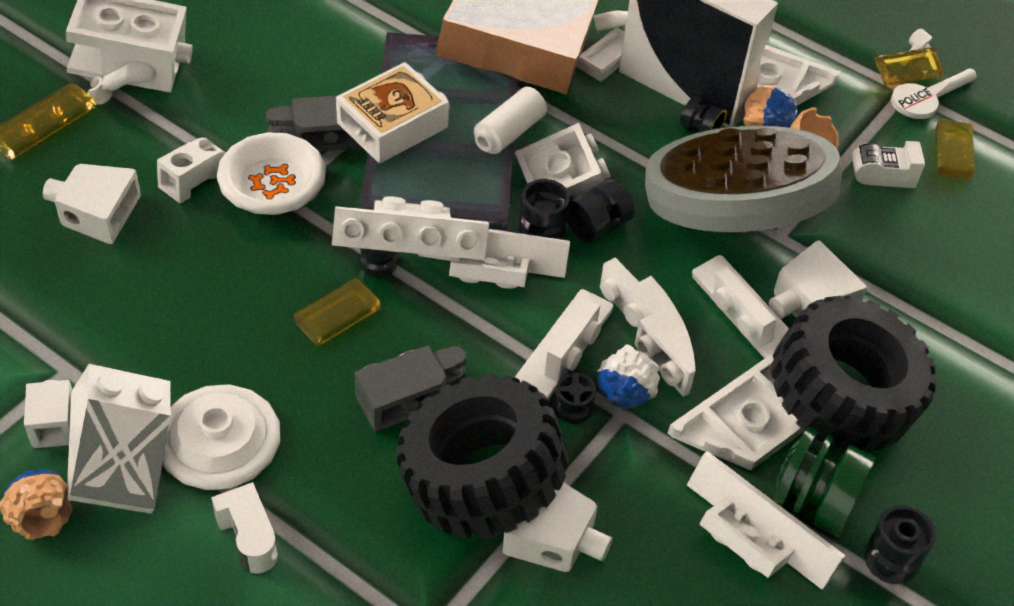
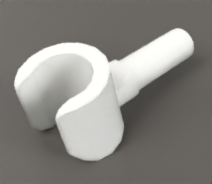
[898,29,932,67]

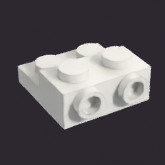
[515,123,611,199]

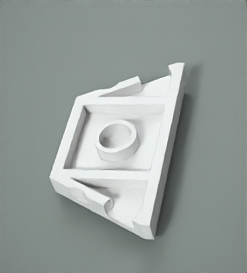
[756,45,840,105]
[668,353,804,471]

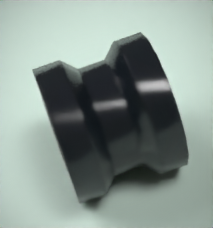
[554,372,596,424]

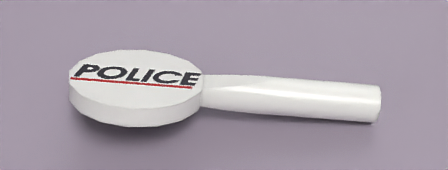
[891,69,977,119]

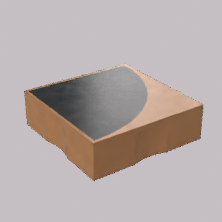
[436,0,598,94]

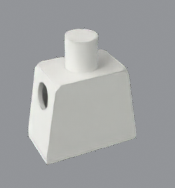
[43,164,141,244]
[769,240,867,319]
[502,483,613,572]

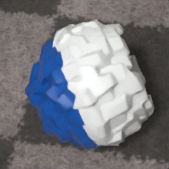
[597,344,660,410]

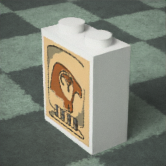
[336,62,450,164]

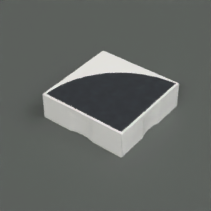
[619,0,778,127]

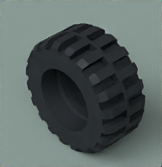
[771,295,936,452]
[396,374,569,538]

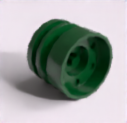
[773,426,876,537]

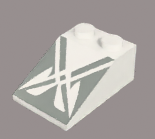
[67,364,171,514]

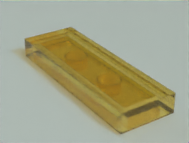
[0,82,96,160]

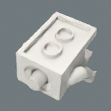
[66,0,193,105]

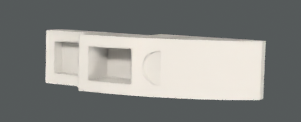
[600,257,696,397]

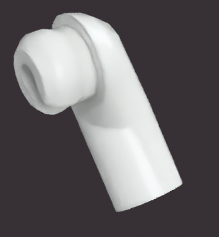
[594,11,628,31]

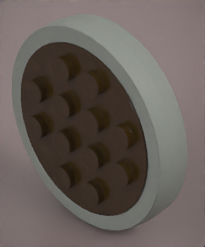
[645,126,842,232]

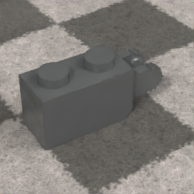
[265,95,363,152]
[354,345,467,432]

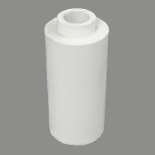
[474,87,547,154]

